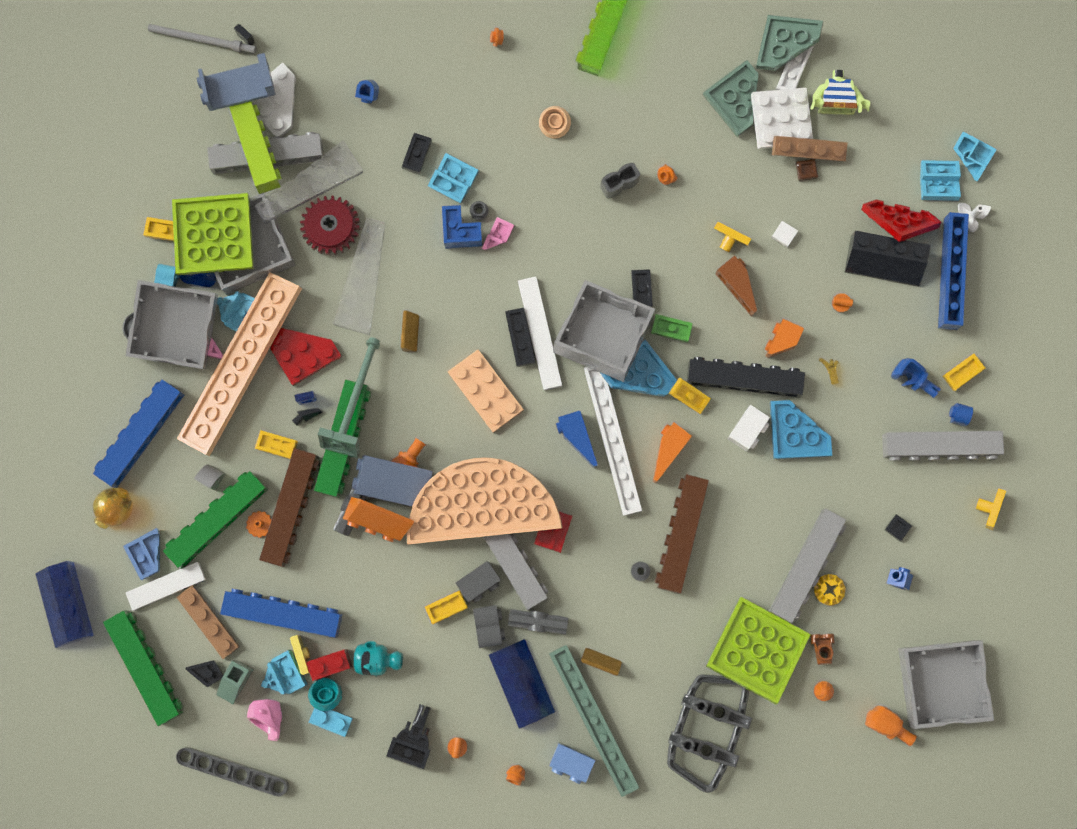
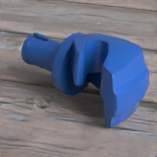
[891,358,941,398]

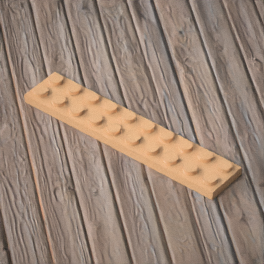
[177,272,302,456]

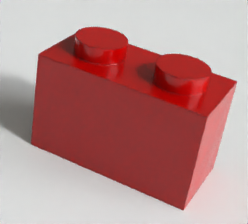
[307,649,353,681]

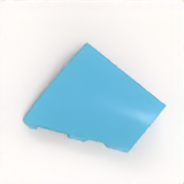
[953,132,997,181]

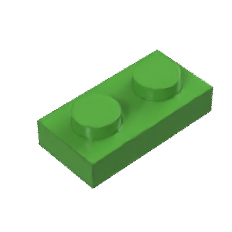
[651,314,693,343]

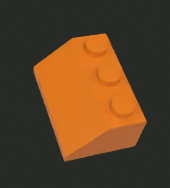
[343,497,414,542]

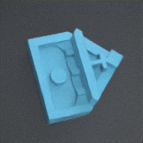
[217,291,255,332]
[261,649,308,695]

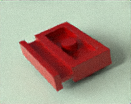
[534,511,572,553]

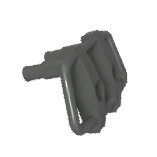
[667,674,753,793]

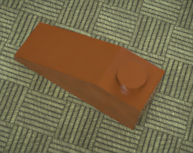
[715,256,757,317]

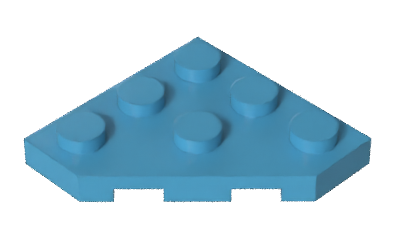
[600,339,677,397]
[770,400,832,459]

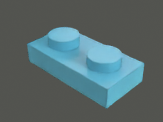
[308,708,353,737]

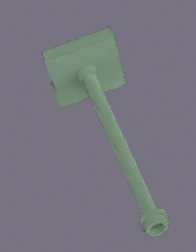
[318,337,380,458]

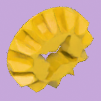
[814,574,846,605]

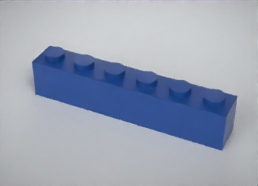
[938,212,969,330]
[93,380,185,489]
[220,588,343,638]

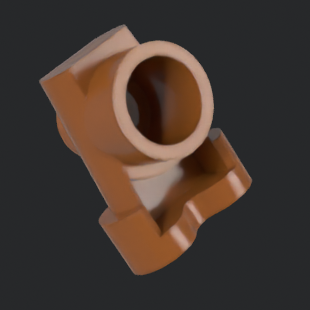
[810,634,835,665]

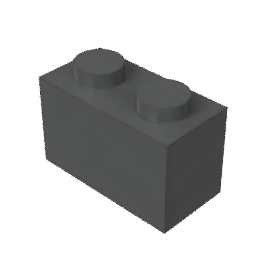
[456,561,501,603]

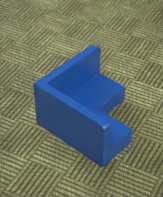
[442,205,483,249]

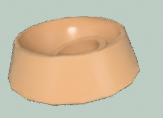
[539,106,571,139]

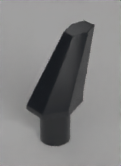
[292,408,323,426]

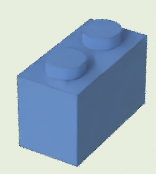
[549,743,595,784]

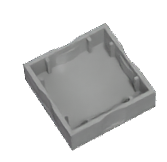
[214,193,296,295]
[125,280,218,369]
[553,280,655,382]
[898,640,994,729]

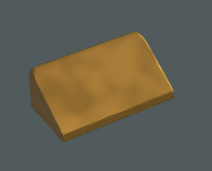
[401,310,419,352]
[581,648,622,676]

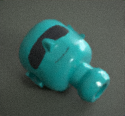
[354,641,403,677]

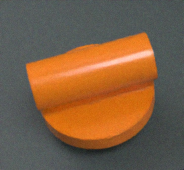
[657,164,678,185]
[832,293,853,312]
[448,737,467,758]

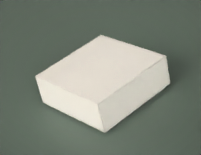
[771,221,798,247]

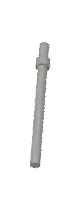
[148,24,256,54]

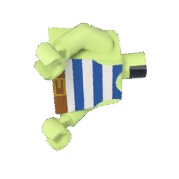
[811,70,870,115]

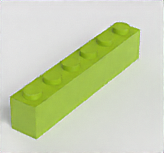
[229,101,282,194]

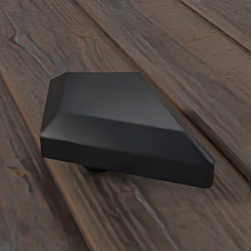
[185,660,223,688]

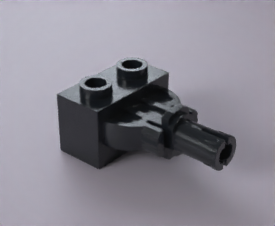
[386,704,431,771]

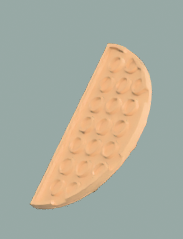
[407,457,562,544]

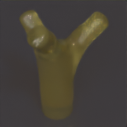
[819,358,839,385]

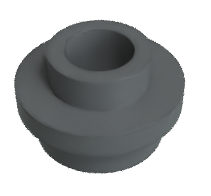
[470,201,488,220]
[631,561,650,581]

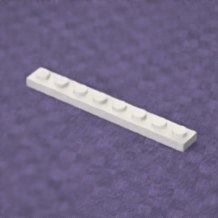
[584,367,642,516]

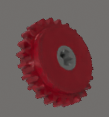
[300,195,361,255]

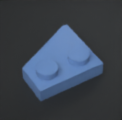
[123,528,160,581]

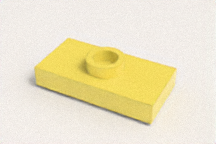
[290,635,310,675]

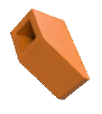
[764,319,804,358]

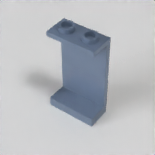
[197,53,276,111]
[352,455,433,506]

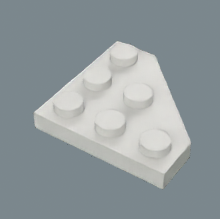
[252,63,296,138]

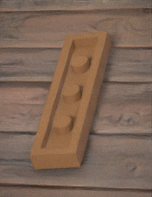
[772,136,848,161]
[176,585,240,659]

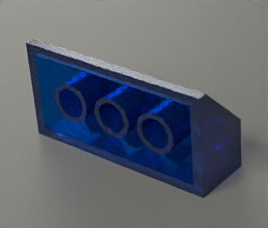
[35,561,94,648]
[489,639,556,729]

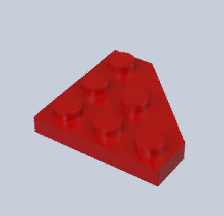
[861,199,942,242]
[270,328,342,386]

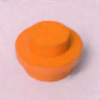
[490,28,504,47]

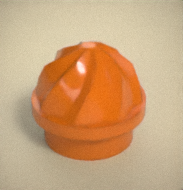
[814,681,834,701]
[506,765,525,786]

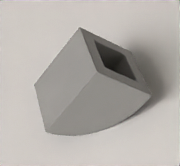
[194,464,225,490]

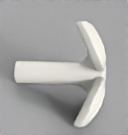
[958,203,991,232]

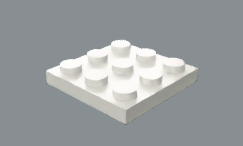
[751,88,813,149]

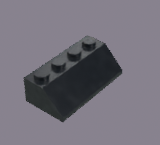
[844,230,931,287]

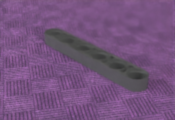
[176,747,289,796]

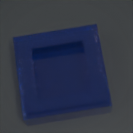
[294,391,317,405]

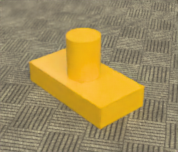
[714,222,751,252]
[976,488,1006,530]

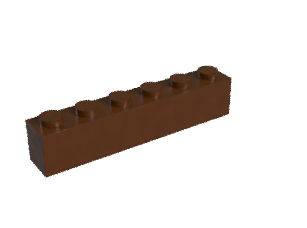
[259,448,320,567]
[655,474,709,594]

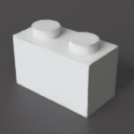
[727,405,770,451]

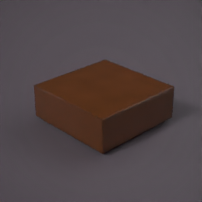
[796,159,818,181]

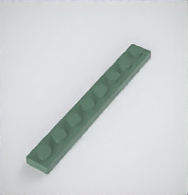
[549,645,639,797]

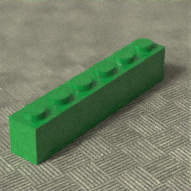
[314,379,371,498]
[163,471,269,569]
[103,610,183,726]

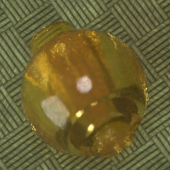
[93,488,133,529]

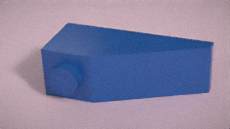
[556,411,598,468]

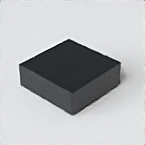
[234,24,255,45]
[884,514,912,541]

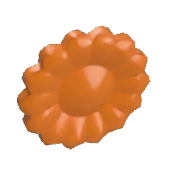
[246,511,272,538]

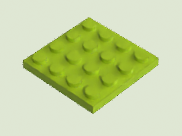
[172,193,254,275]
[706,597,811,705]

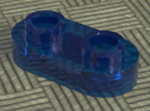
[179,272,217,287]

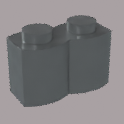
[600,163,640,198]
[473,605,505,648]

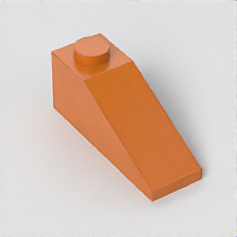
[653,422,692,483]

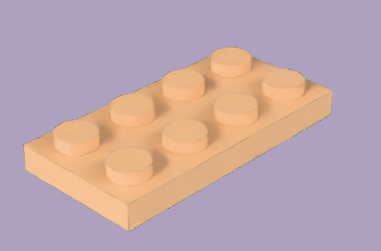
[448,350,524,433]

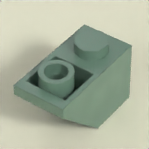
[216,660,254,705]

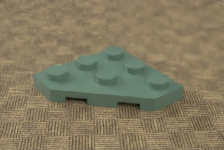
[756,15,823,71]
[703,60,759,137]

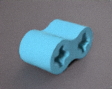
[154,264,179,287]

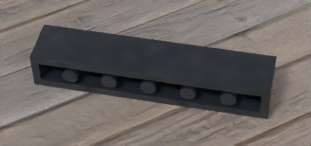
[686,357,805,398]

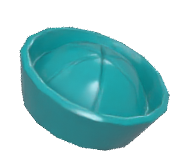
[308,678,343,711]

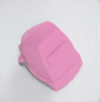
[247,699,282,741]

